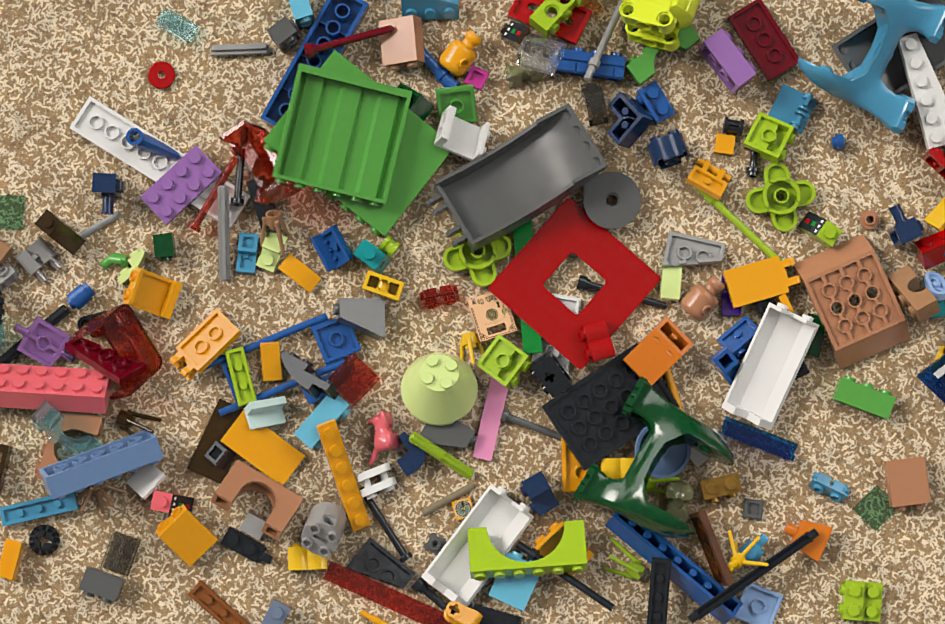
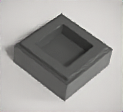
[742,498,764,520]

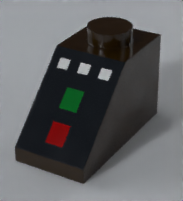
[500,21,531,52]

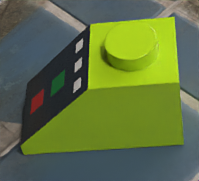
[798,211,843,249]

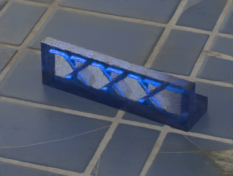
[719,416,798,462]

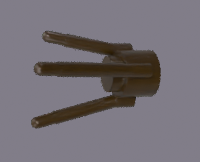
[115,410,162,435]

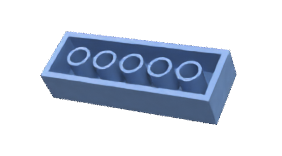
[38,430,164,500]

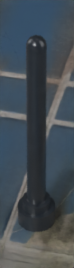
[576,275,667,309]
[411,577,456,615]

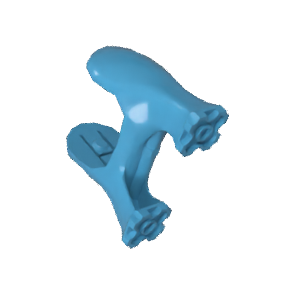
[798,0,945,134]

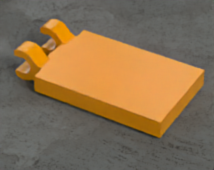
[722,256,801,309]
[169,308,242,381]

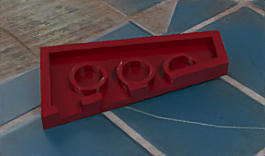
[65,336,147,385]

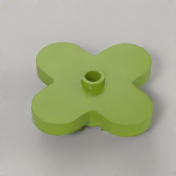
[745,162,816,232]
[443,233,512,288]

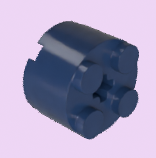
[647,129,691,170]

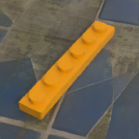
[316,418,371,532]

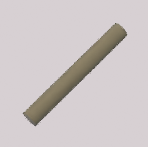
[421,482,475,517]

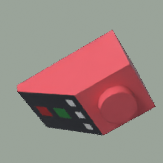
[150,490,195,513]

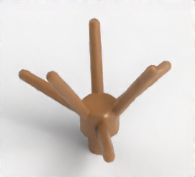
[77,483,126,514]

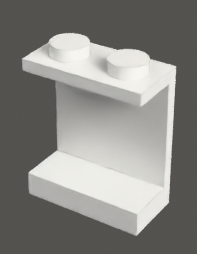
[434,105,491,161]

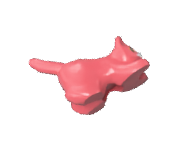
[367,410,400,465]

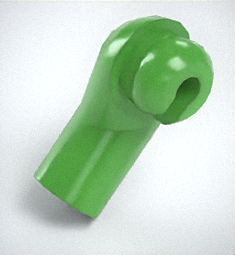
[99,253,129,270]

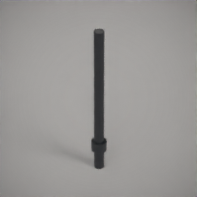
[516,541,615,611]

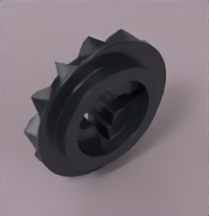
[29,524,60,555]

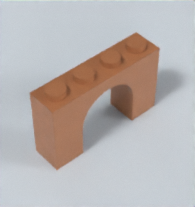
[35,411,106,480]
[211,459,304,541]

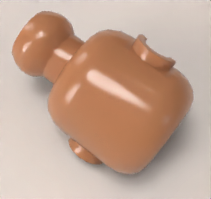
[680,275,725,321]

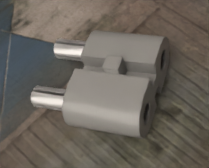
[16,237,62,283]

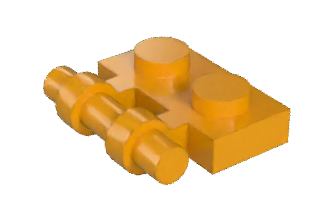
[685,158,732,201]

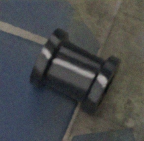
[722,117,744,136]

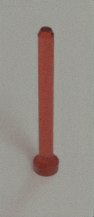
[188,156,238,233]

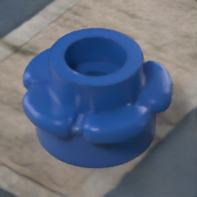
[831,133,845,152]

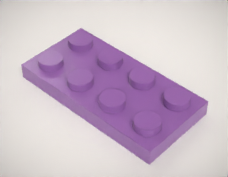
[140,145,223,225]

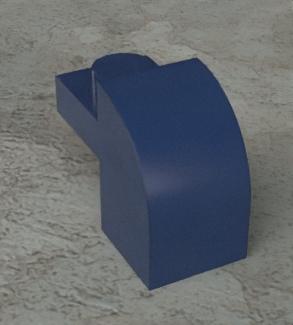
[396,432,426,477]

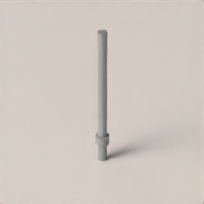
[583,0,622,82]

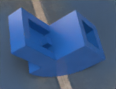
[709,346,740,386]

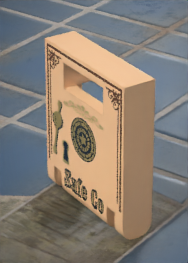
[467,292,517,343]

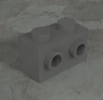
[267,16,300,52]
[79,566,126,604]

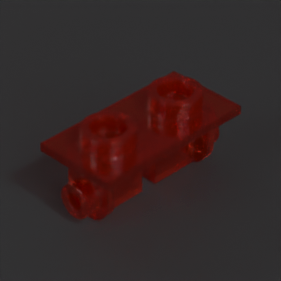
[419,284,460,309]

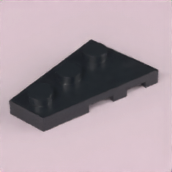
[346,537,415,590]

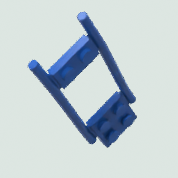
[205,313,361,417]

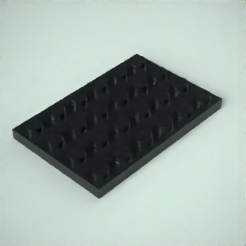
[541,343,680,471]

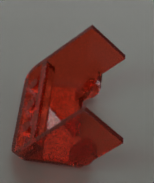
[219,120,301,205]
[72,304,162,400]

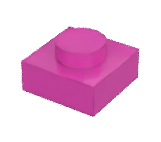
[464,65,489,91]

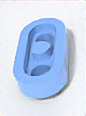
[923,272,945,301]

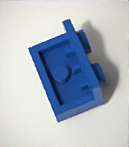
[310,225,354,272]

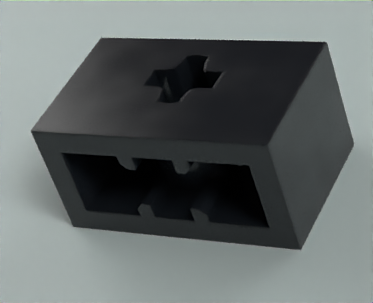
[530,350,572,398]

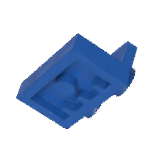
[635,81,675,125]
[717,315,758,360]

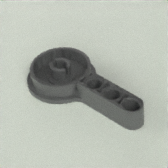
[581,172,641,229]

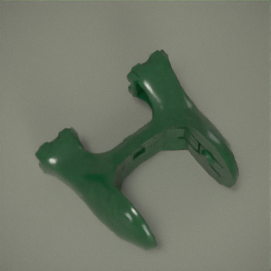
[573,376,734,539]

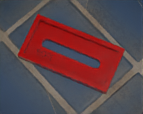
[507,0,592,46]

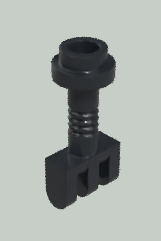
[744,135,761,178]

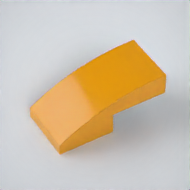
[278,253,321,293]

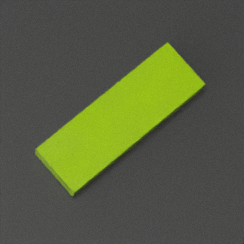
[225,346,257,407]

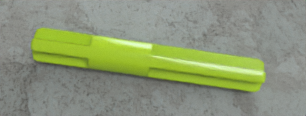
[409,432,474,479]

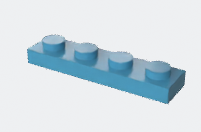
[0,492,79,526]

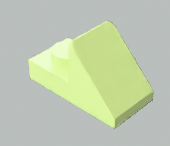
[256,231,288,273]

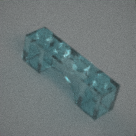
[30,400,103,455]

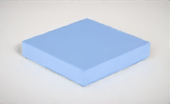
[734,583,783,624]

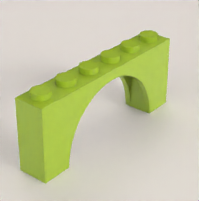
[467,520,588,581]

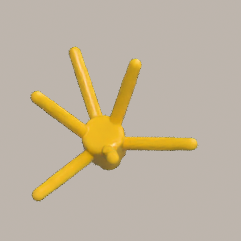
[727,530,769,575]

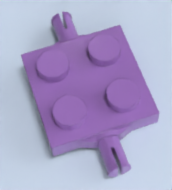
[13,316,74,367]

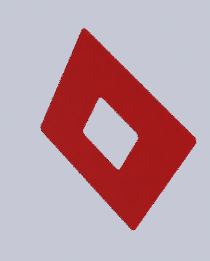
[488,198,661,370]

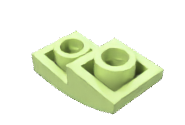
[117,249,147,286]
[660,261,682,301]

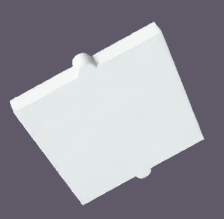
[126,464,167,500]

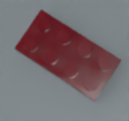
[727,0,799,82]

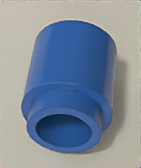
[66,282,95,310]

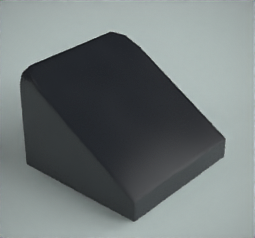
[204,441,234,470]

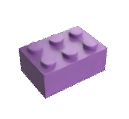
[698,28,757,95]

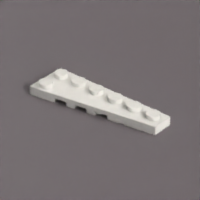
[898,33,945,150]

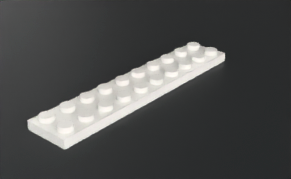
[70,96,251,229]

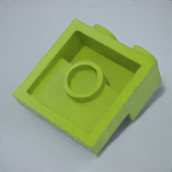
[743,112,796,164]
[476,334,532,389]
[838,580,883,622]

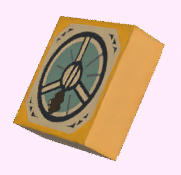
[451,497,473,521]

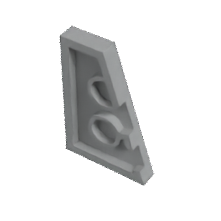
[661,231,726,268]

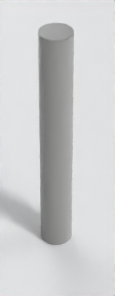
[78,210,122,239]

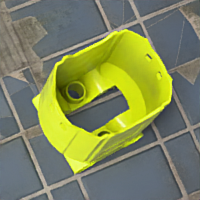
[619,0,701,52]

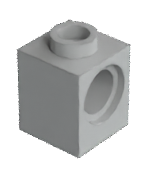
[239,512,268,540]

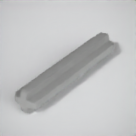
[211,43,268,56]

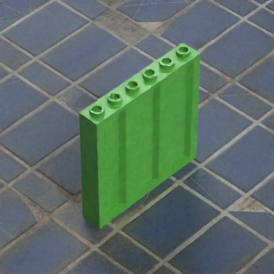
[272,63,413,207]

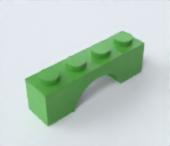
[625,25,701,87]

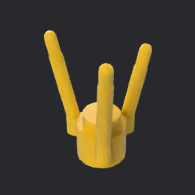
[459,332,485,365]

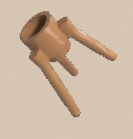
[259,210,289,254]

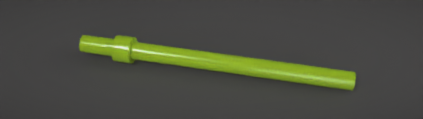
[694,187,782,261]

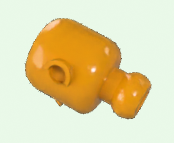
[439,30,482,77]

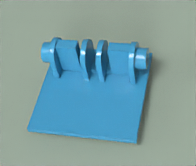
[768,83,817,134]

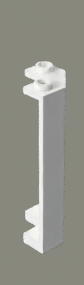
[721,302,820,430]
[421,484,534,606]

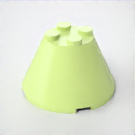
[401,352,478,426]

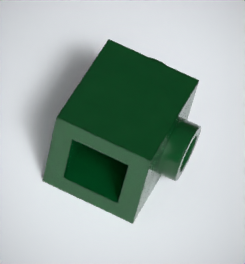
[153,233,177,262]

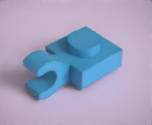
[737,533,770,567]

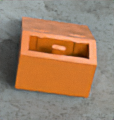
[623,317,693,386]

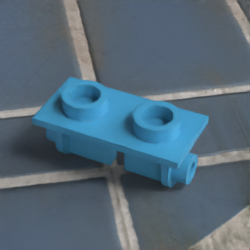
[808,472,850,503]

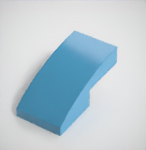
[235,233,259,275]

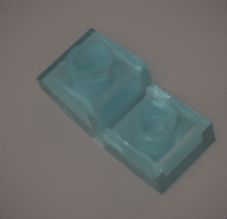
[155,8,200,43]

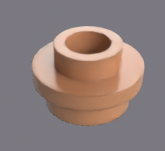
[860,210,879,230]

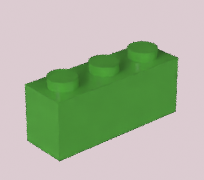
[831,375,896,420]

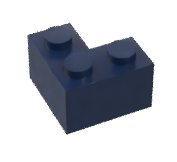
[607,92,654,149]
[519,471,560,516]

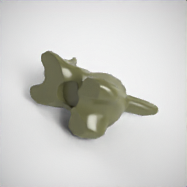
[504,43,544,89]
[665,472,694,523]

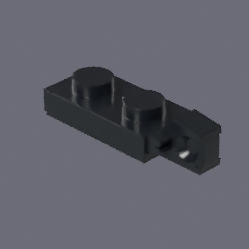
[221,526,274,564]

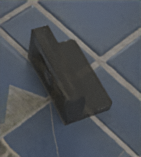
[101,530,141,576]

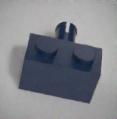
[92,173,125,215]
[887,203,923,248]

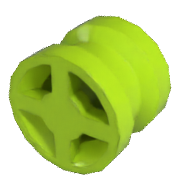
[378,235,401,259]

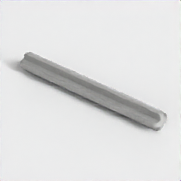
[217,185,230,280]

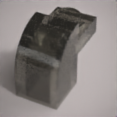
[580,81,608,126]

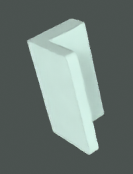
[244,396,287,430]

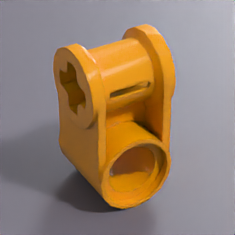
[443,601,483,624]

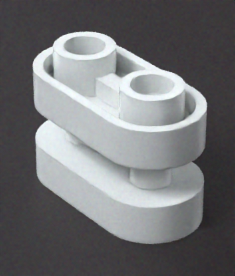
[355,462,397,500]

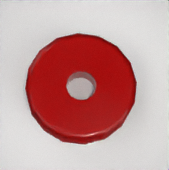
[147,61,176,89]

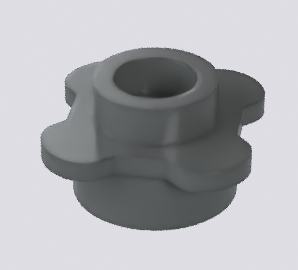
[424,533,447,555]

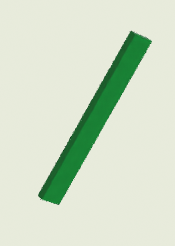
[513,220,543,354]

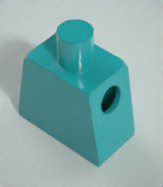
[352,239,391,274]

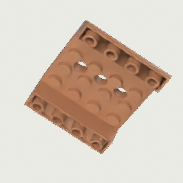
[793,234,911,370]

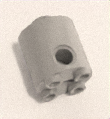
[301,502,347,557]

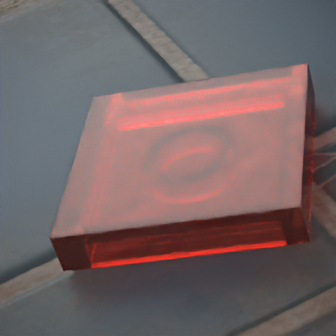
[328,352,381,406]

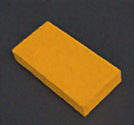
[260,341,283,381]

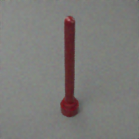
[303,25,394,59]

